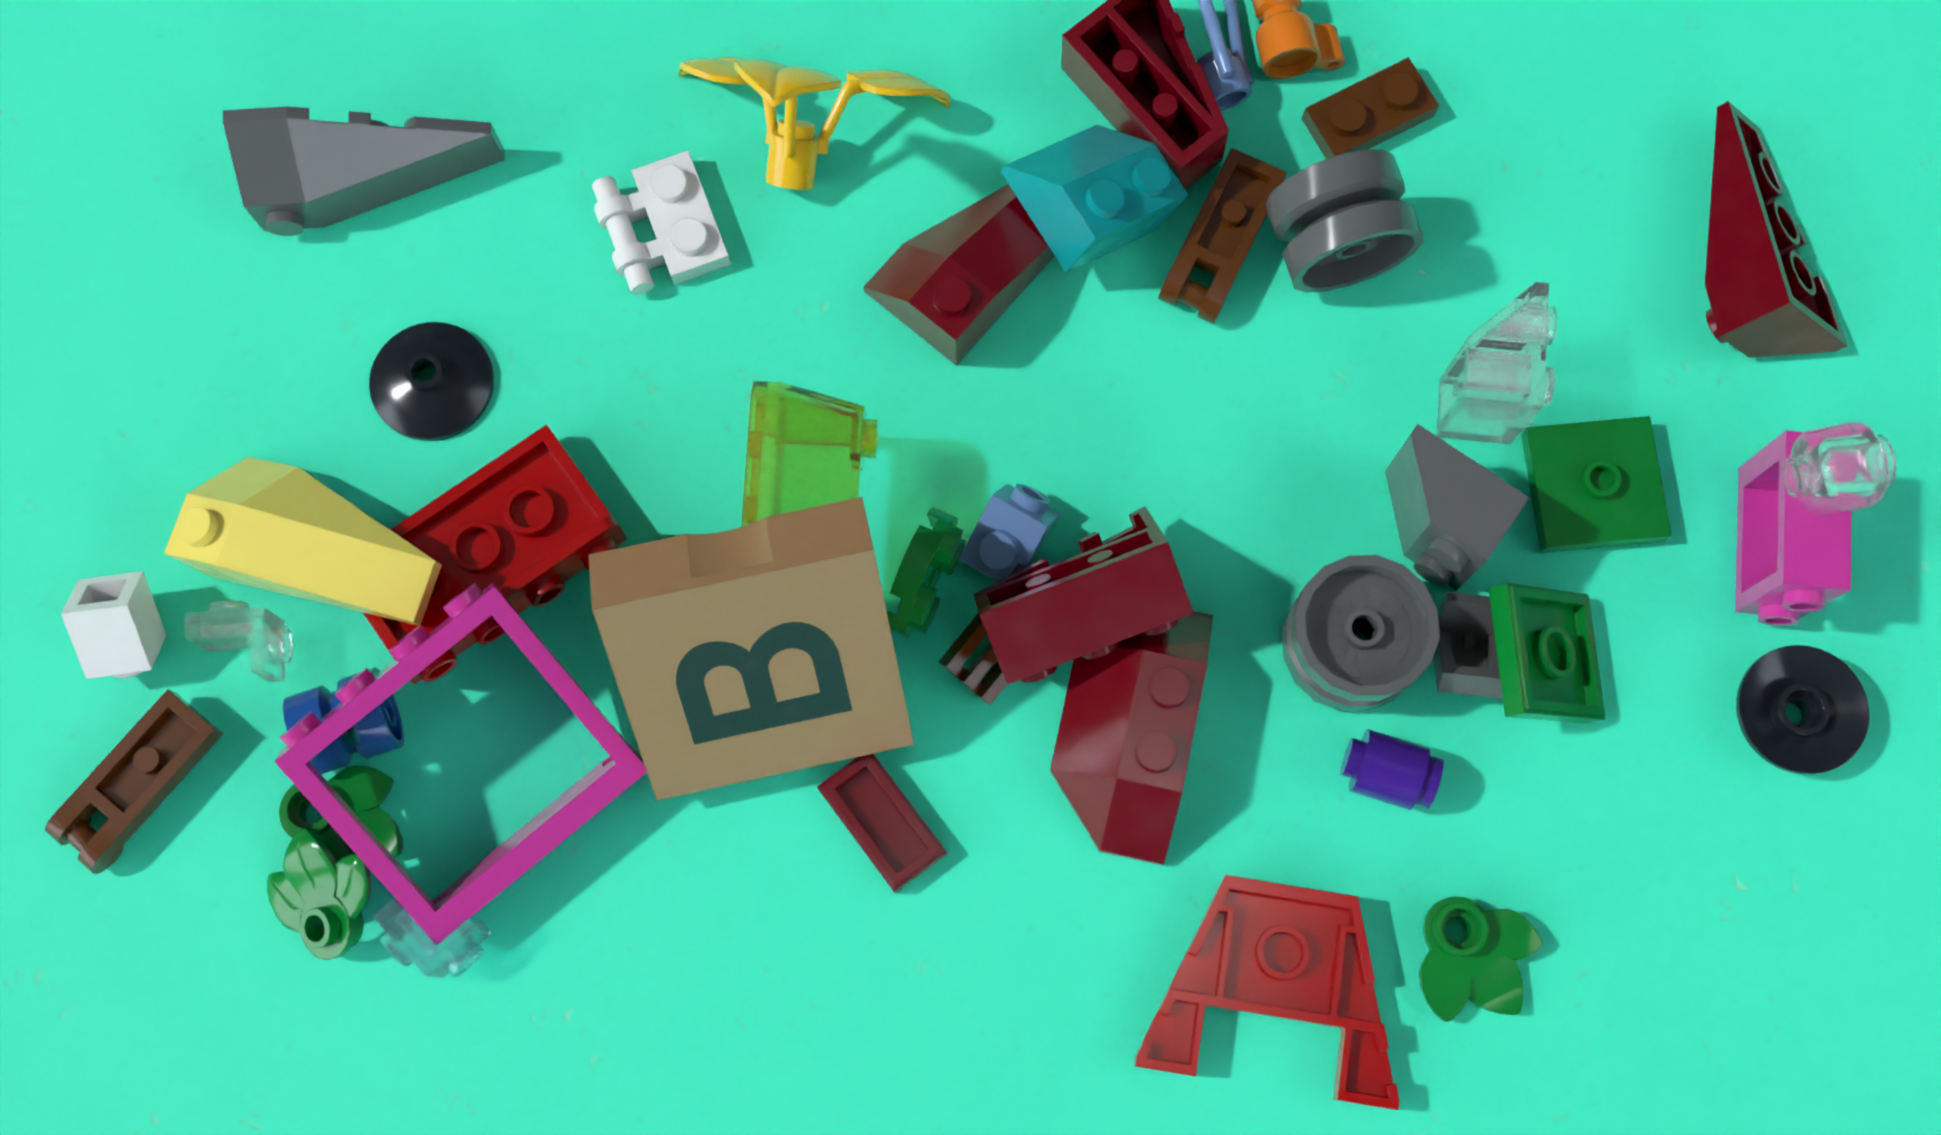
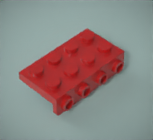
[362,424,628,685]

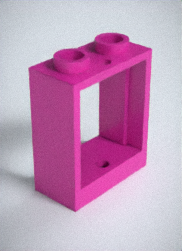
[1735,430,1852,626]

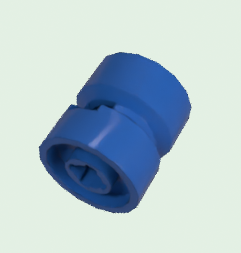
[283,667,404,774]

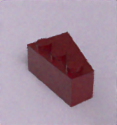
[973,506,1194,685]

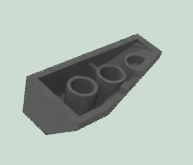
[223,106,504,236]

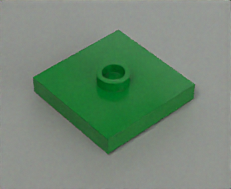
[1521,416,1672,553]
[1488,583,1606,723]

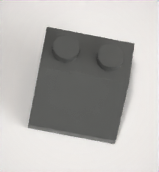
[1385,424,1530,591]

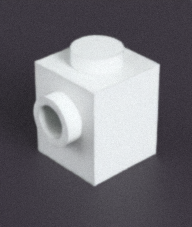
[61,571,166,679]

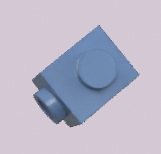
[959,484,1060,582]

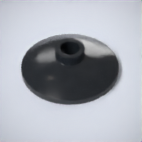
[369,322,494,441]
[1736,645,1869,775]

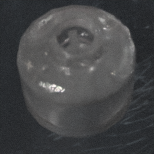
[1782,422,1896,516]

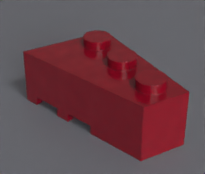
[1061,0,1229,190]

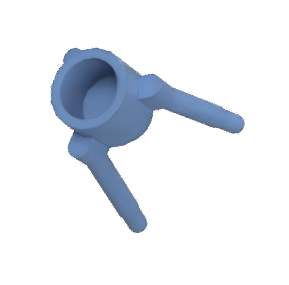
[1197,0,1254,111]

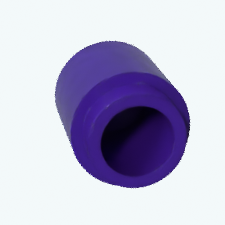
[1340,729,1444,810]

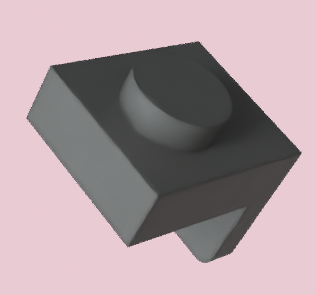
[1433,592,1503,698]

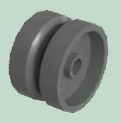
[1265,150,1424,293]
[1282,555,1440,711]

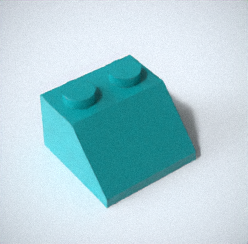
[1000,125,1188,273]

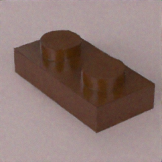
[1302,57,1439,159]

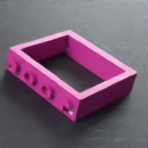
[274,583,647,945]

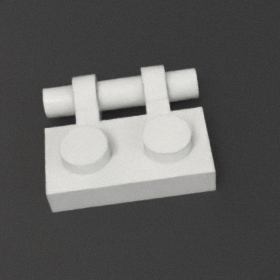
[592,150,731,295]

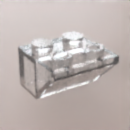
[1437,282,1557,445]

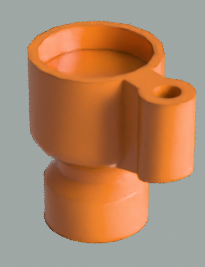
[1252,0,1345,79]

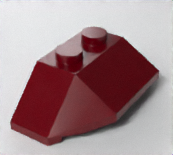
[1050,611,1213,866]

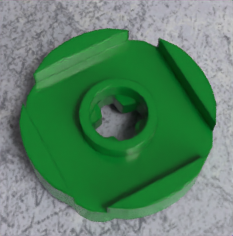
[887,507,966,637]

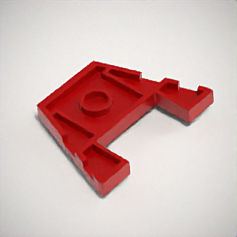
[1133,875,1399,1110]

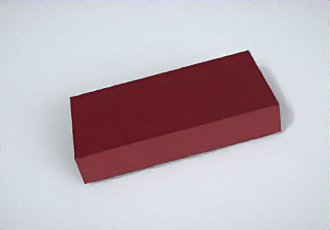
[817,754,947,893]

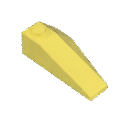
[164,457,442,626]

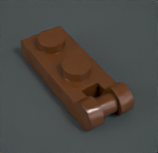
[1158,148,1287,324]
[45,689,224,874]

